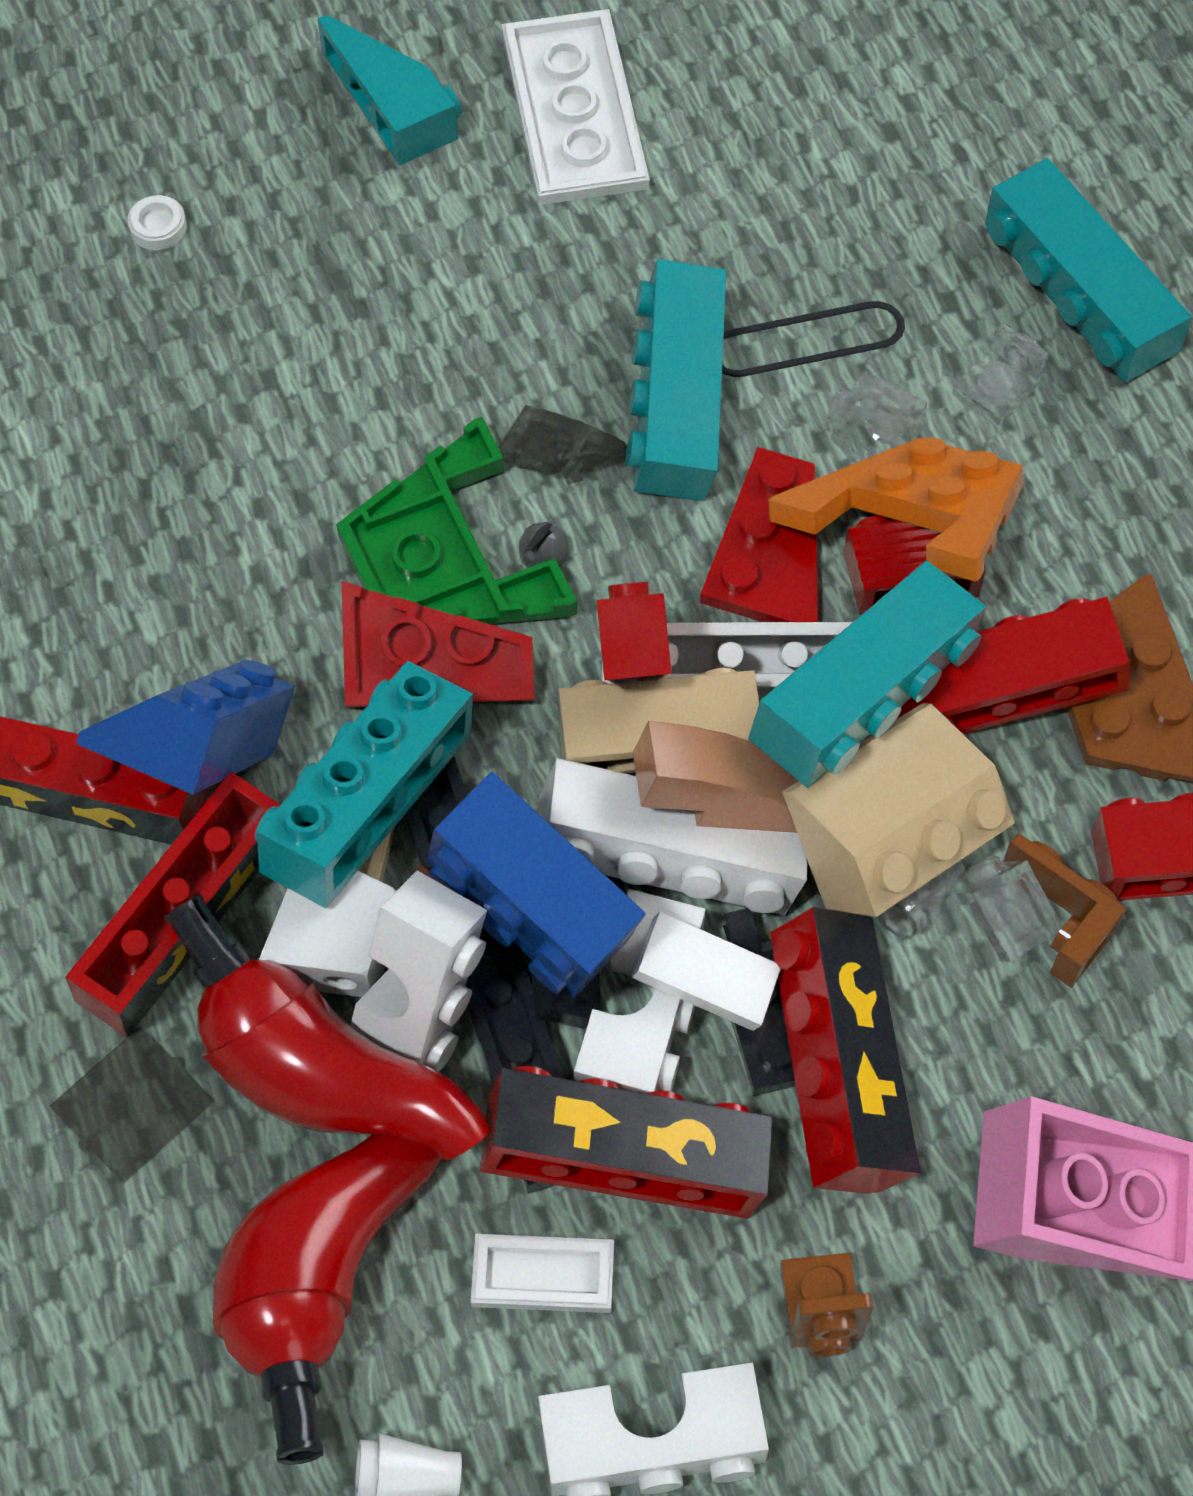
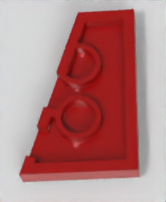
[700,447,818,622]
[341,581,535,708]

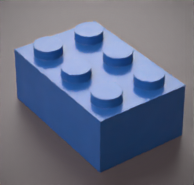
[426,771,646,998]

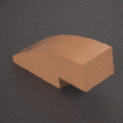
[633,721,798,833]

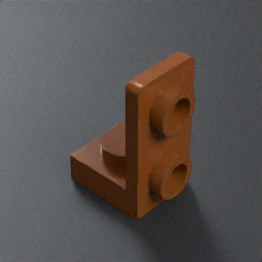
[1002,834,1127,988]
[780,1253,873,1357]

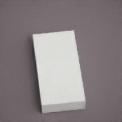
[632,912,780,1031]
[471,1234,614,1313]

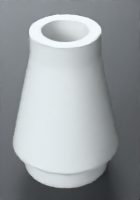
[355,1433,462,1496]

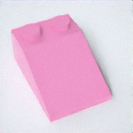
[973,1096,1193,1281]

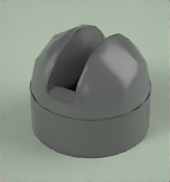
[519,522,568,568]

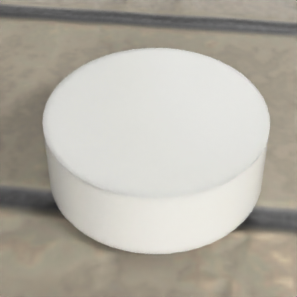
[128,195,187,250]

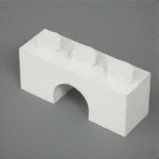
[350,871,487,1072]
[574,889,706,1094]
[538,1362,769,1496]

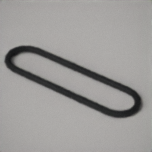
[722,301,905,377]

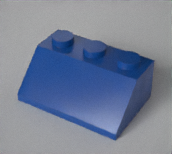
[76,660,295,795]

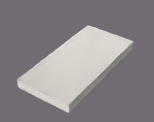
[501,9,650,205]

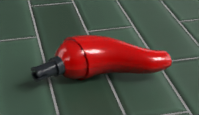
[163,893,492,1160]
[213,1134,444,1465]

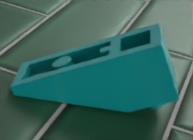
[317,15,462,166]

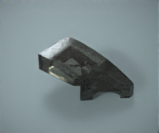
[498,405,627,484]

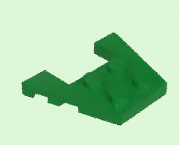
[336,417,577,624]

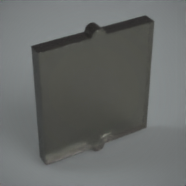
[50,1027,213,1184]

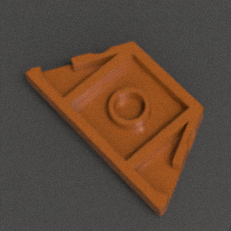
[1066,574,1193,783]

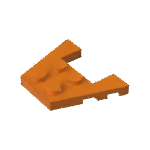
[769,437,1023,582]

